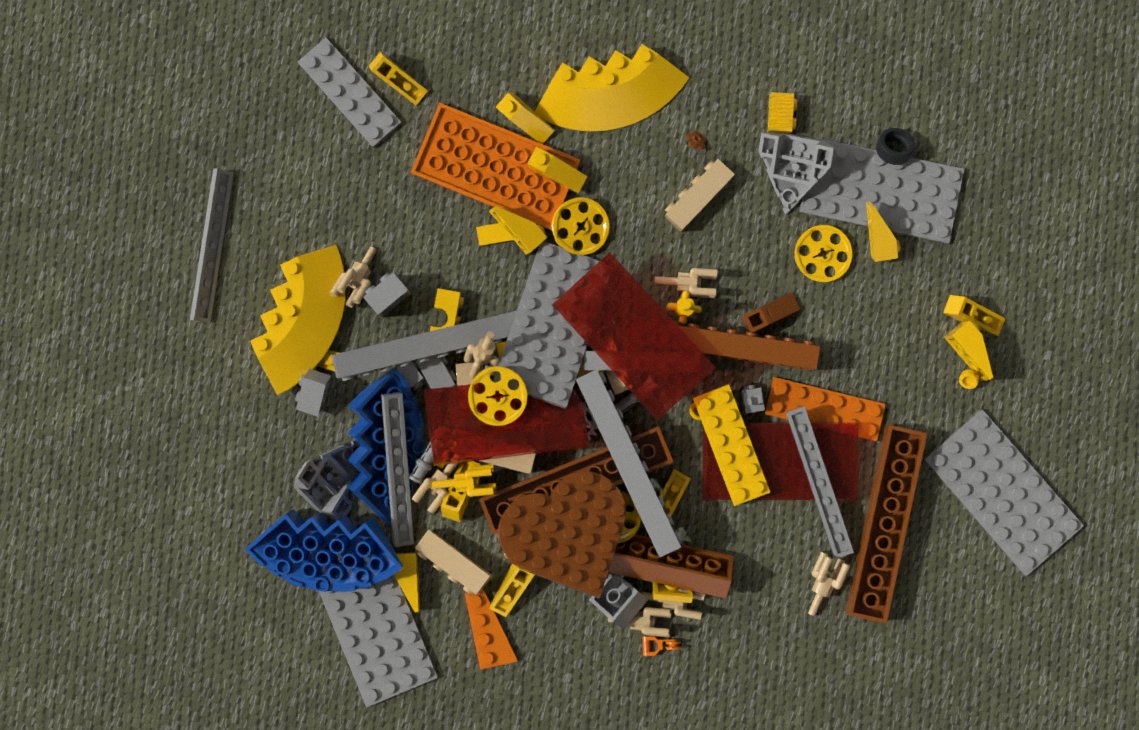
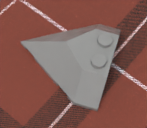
[758,132,835,215]
[294,440,358,521]

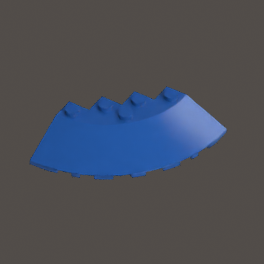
[347,367,425,528]
[245,509,403,592]

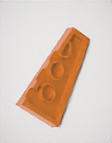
[465,589,518,670]

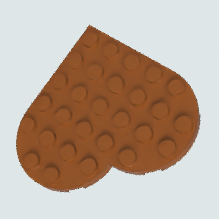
[498,471,626,598]

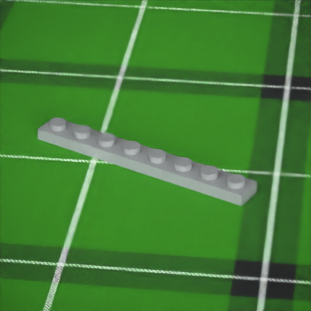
[190,168,234,323]
[381,392,414,547]
[786,406,854,559]

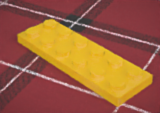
[693,384,770,506]

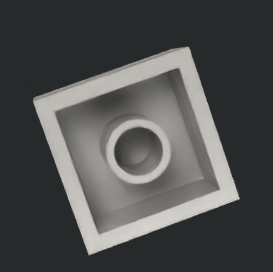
[364,272,411,317]
[589,573,648,629]

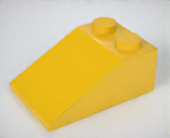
[944,320,993,381]

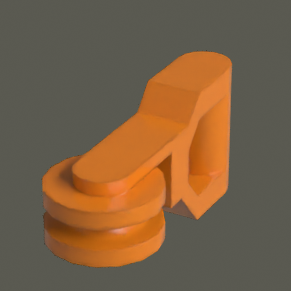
[642,636,681,656]

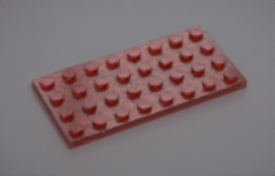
[552,252,716,421]
[424,375,589,466]
[702,422,858,500]

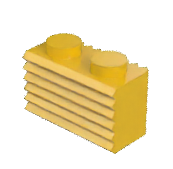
[768,92,797,134]

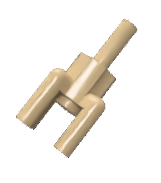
[330,247,377,308]
[654,268,718,299]
[464,331,500,379]
[412,455,462,514]
[808,551,850,616]
[641,589,705,620]
[608,607,672,637]

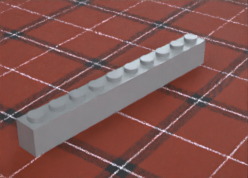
[331,311,517,381]
[576,369,683,557]

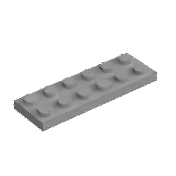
[298,37,402,148]

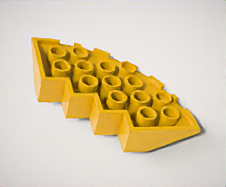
[535,44,689,132]
[250,245,346,396]

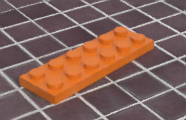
[764,377,886,441]

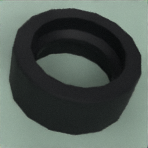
[876,128,915,165]

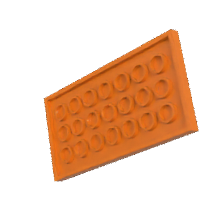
[410,103,581,231]

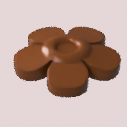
[686,131,707,150]

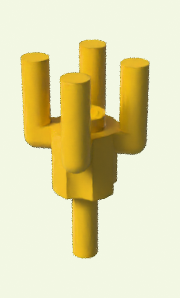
[666,291,702,326]
[432,464,497,497]

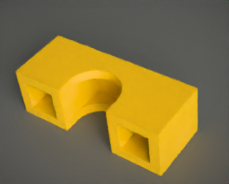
[430,288,464,331]

